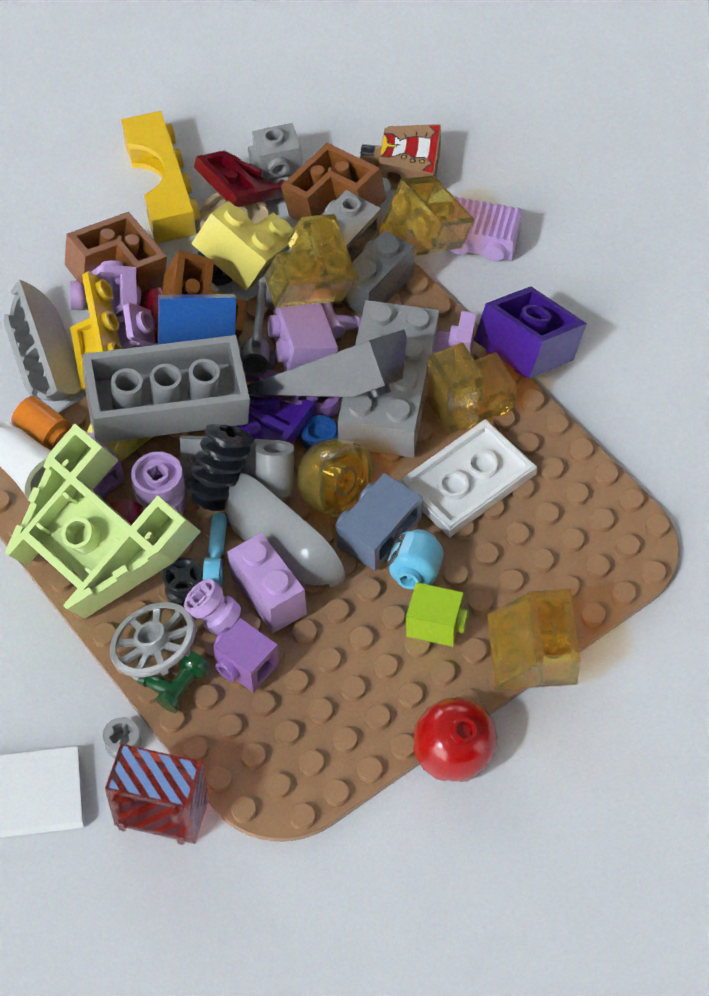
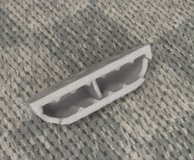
[4,280,81,402]
[225,474,346,587]

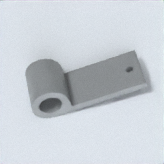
[180,435,294,501]

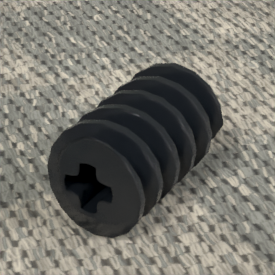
[185,424,255,511]

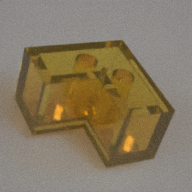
[377,175,475,256]
[265,214,357,308]
[428,342,517,434]

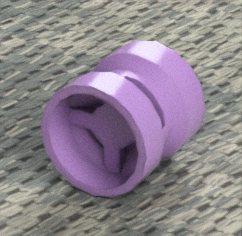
[184,579,241,635]

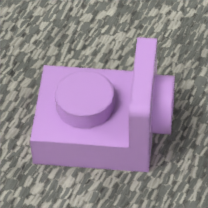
[432,311,476,370]

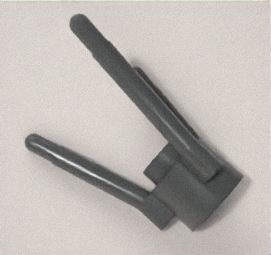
[237,282,277,376]

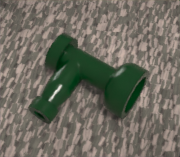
[137,651,211,713]

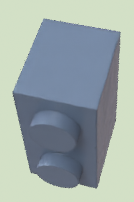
[335,473,422,571]

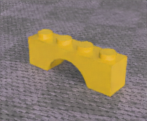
[121,110,200,244]

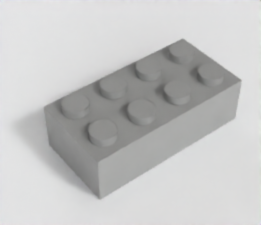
[338,300,439,458]
[82,335,250,443]

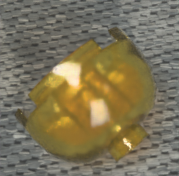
[297,438,373,519]

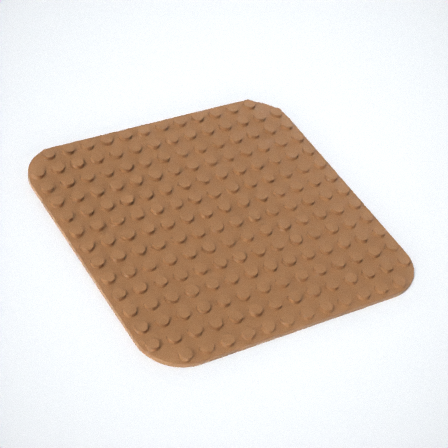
[0,262,678,842]

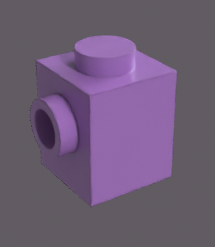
[213,618,280,693]

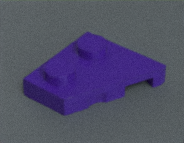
[235,398,316,444]

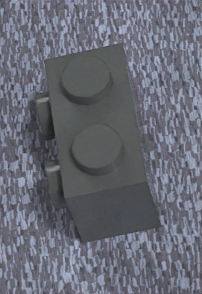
[339,230,414,315]

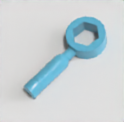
[203,513,227,588]

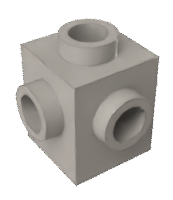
[248,123,302,179]

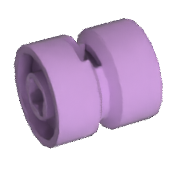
[131,452,187,514]

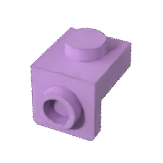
[92,260,141,317]
[117,303,156,349]

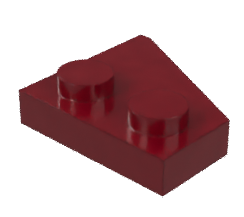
[193,150,285,207]

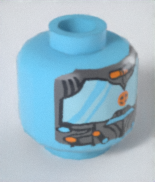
[387,530,444,589]

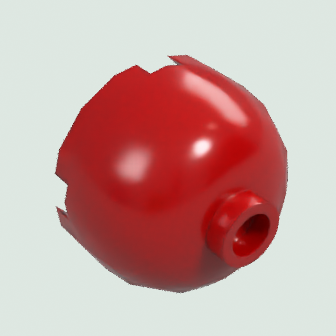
[413,697,498,782]

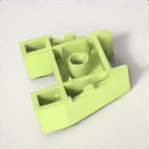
[5,424,201,619]

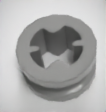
[103,717,142,760]

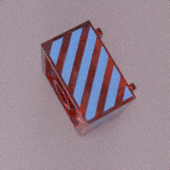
[105,743,209,845]

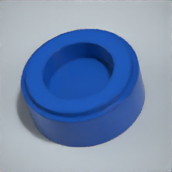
[300,415,339,454]

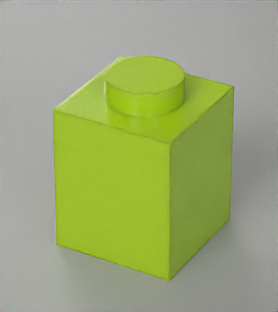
[406,582,469,647]

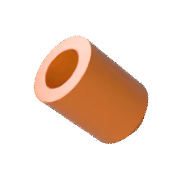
[11,396,71,451]

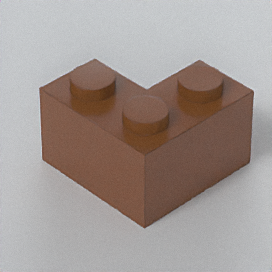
[281,143,387,225]
[64,211,167,296]
[157,250,246,339]

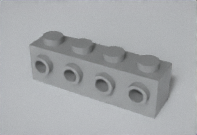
[258,190,382,311]

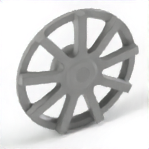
[110,602,198,680]

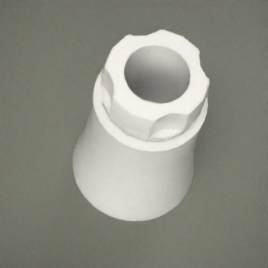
[0,420,51,499]

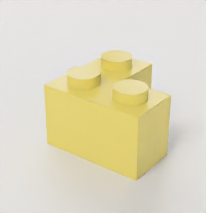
[191,201,300,291]

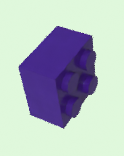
[473,286,587,379]

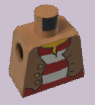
[360,124,441,198]

